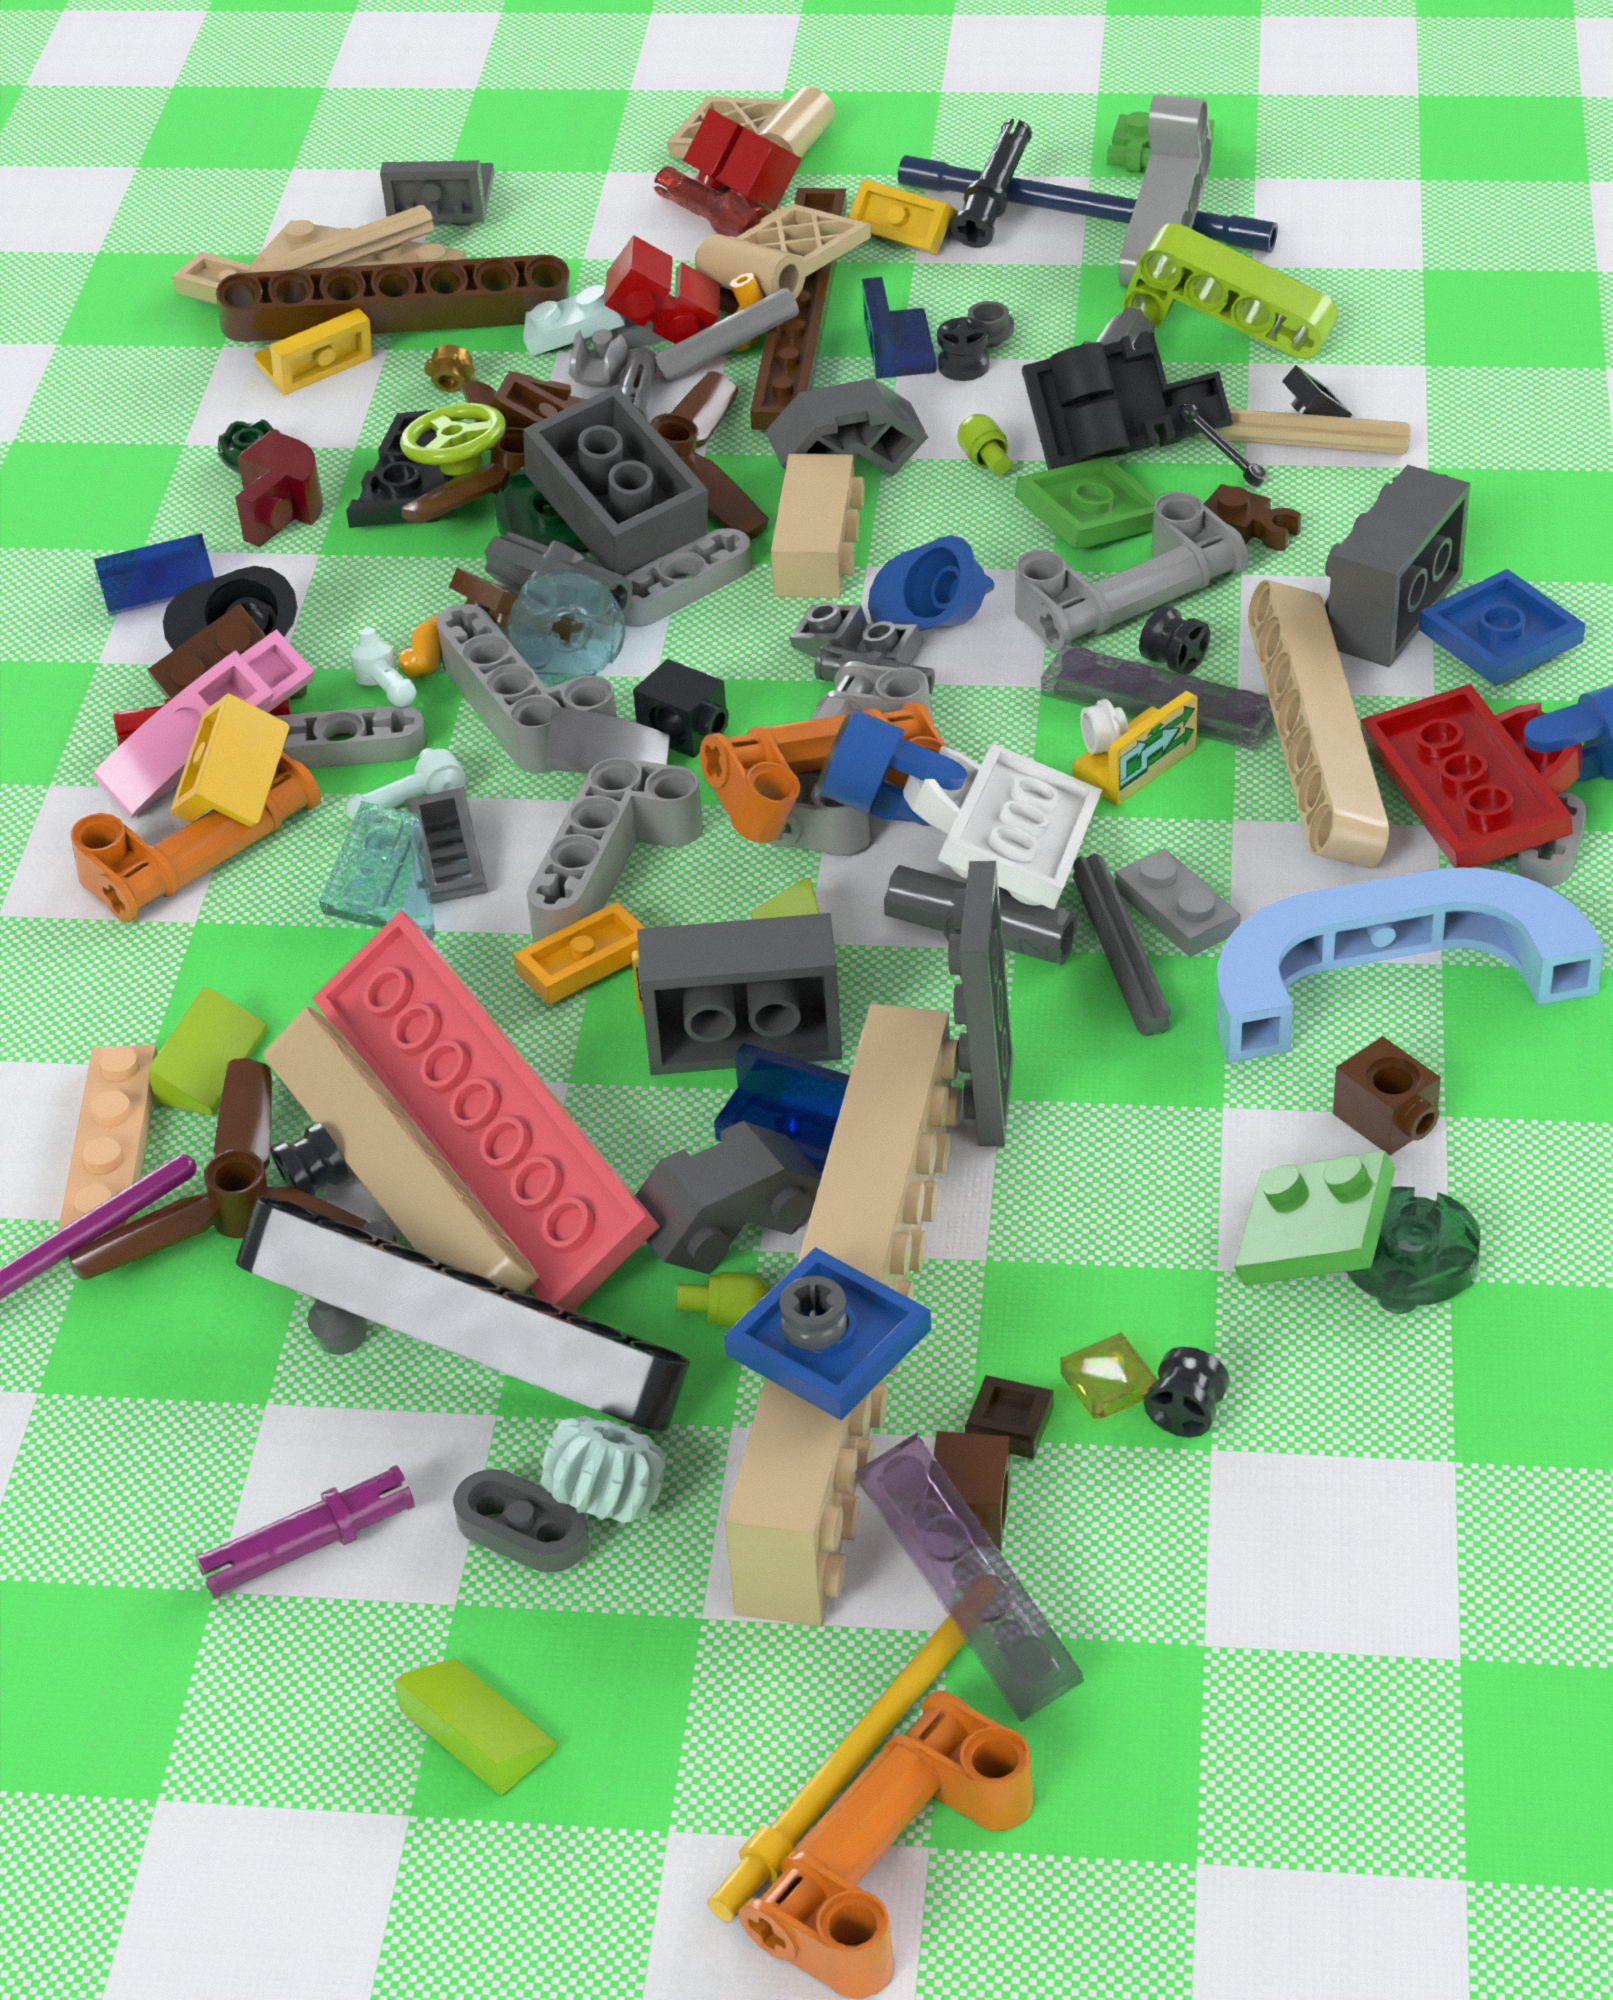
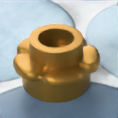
[424,345,475,392]

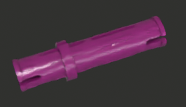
[195,1465,415,1598]

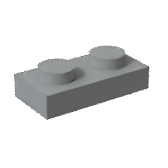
[1115,848,1240,957]

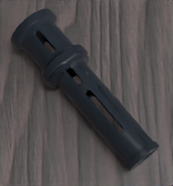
[950,119,1032,248]

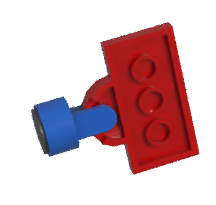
[1360,684,1613,868]

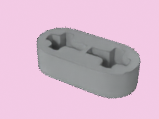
[1517,791,1586,887]

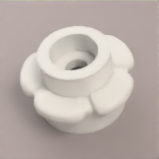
[1080,699,1128,755]

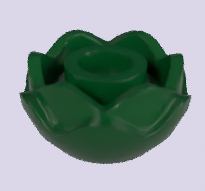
[217,419,280,474]

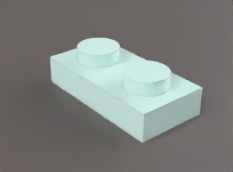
[523,285,626,357]

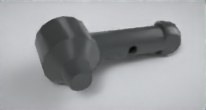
[307,1221,394,1355]

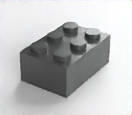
[523,385,708,576]
[1325,464,1470,668]
[637,913,842,1075]

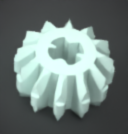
[540,1416,666,1523]

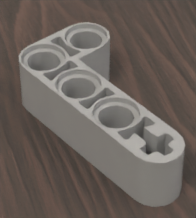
[1118,94,1211,288]
[437,604,617,773]
[527,758,703,943]

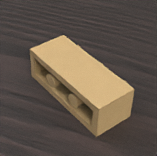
[771,454,865,598]

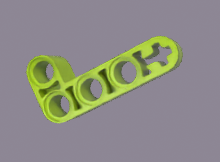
[1122,223,1338,359]

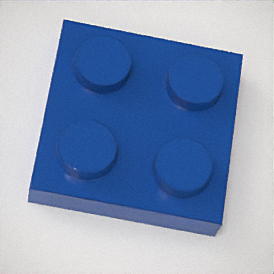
[1418,569,1585,686]
[724,1247,931,1421]

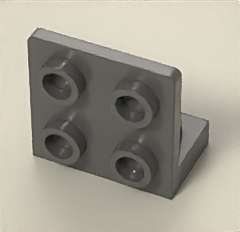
[380,160,494,226]

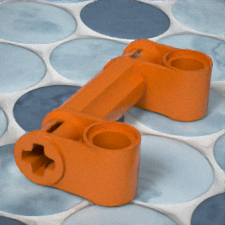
[700,702,949,843]
[71,751,321,923]
[739,1690,1034,1998]

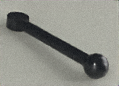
[1178,402,1267,487]

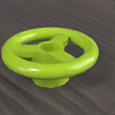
[400,403,506,475]

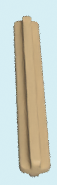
[249,205,434,273]
[1197,408,1411,454]

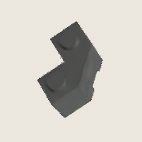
[765,378,928,476]
[635,1121,822,1274]

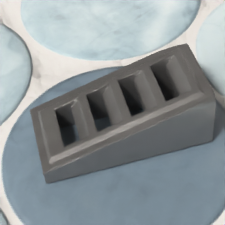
[405,787,488,905]

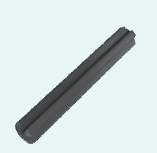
[1073,853,1171,1036]

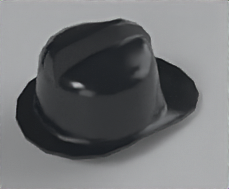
[162,566,298,650]

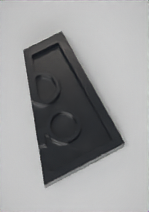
[346,409,457,528]

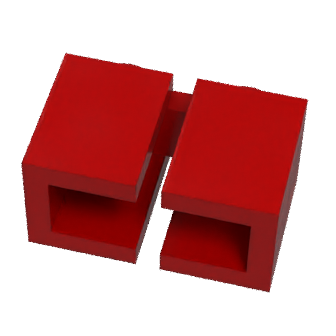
[682,108,802,211]
[604,235,720,344]

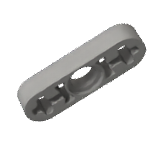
[618,528,752,627]
[275,706,427,769]

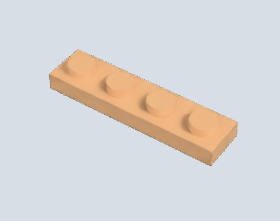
[58,1045,158,1241]

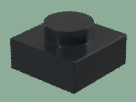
[1282,365,1353,418]

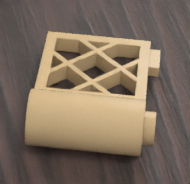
[667,86,835,158]
[695,204,871,299]

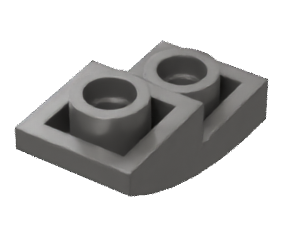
[789,602,923,665]
[545,706,670,774]

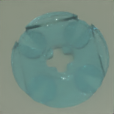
[508,569,625,685]

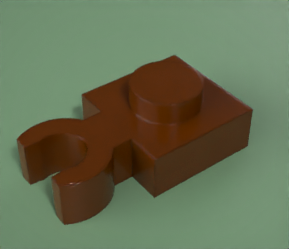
[1204,484,1301,551]

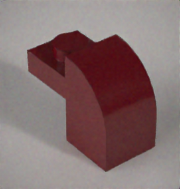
[235,430,323,547]

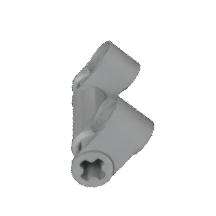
[1015,491,1249,652]
[768,661,934,856]

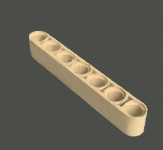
[1248,579,1389,869]
[263,1006,539,1293]

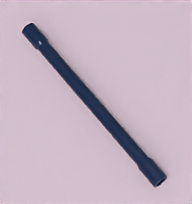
[898,155,1278,253]

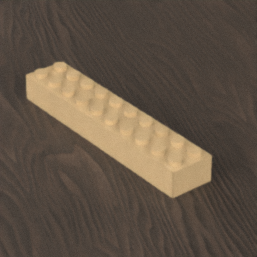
[725,1003,962,1627]

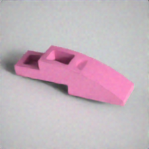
[93,629,315,819]

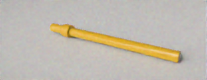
[707,1582,999,1922]

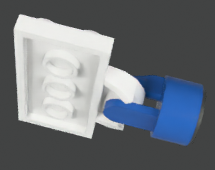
[817,709,1102,910]

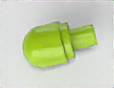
[957,414,1012,476]
[676,1272,771,1328]

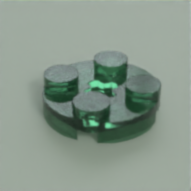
[1346,1186,1480,1314]

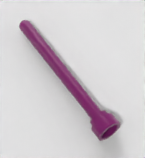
[0,1154,197,1300]

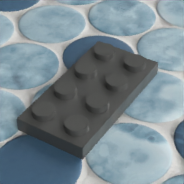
[948,861,1013,1146]

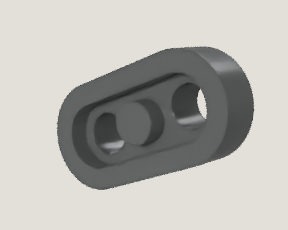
[453,1469,589,1572]

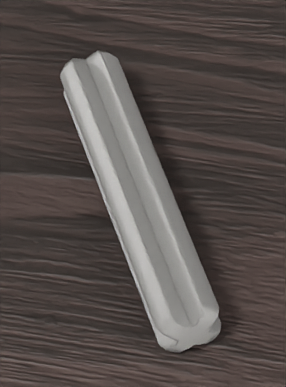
[655,288,799,381]

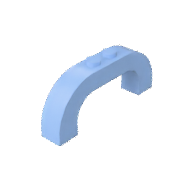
[1216,867,1604,1063]

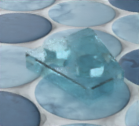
[319,801,436,941]

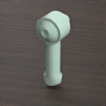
[350,628,416,707]
[345,748,466,824]

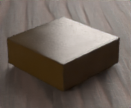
[965,1375,1054,1459]

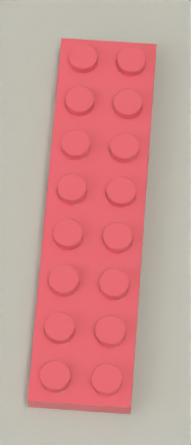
[312,910,660,1312]

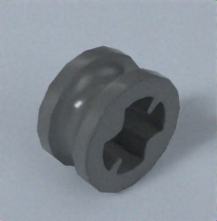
[779,1276,848,1350]

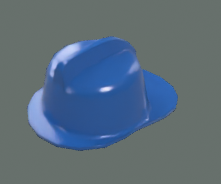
[868,535,995,632]

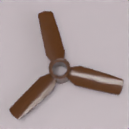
[651,371,769,539]
[401,381,525,523]
[68,1058,397,1280]

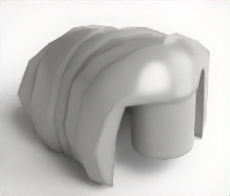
[569,329,629,387]

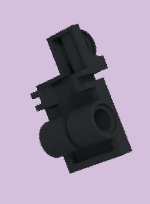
[1021,331,1233,470]

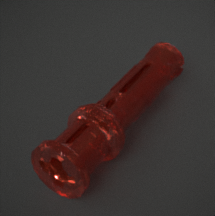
[654,166,772,238]

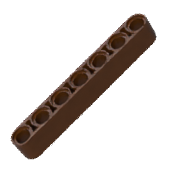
[216,254,570,342]

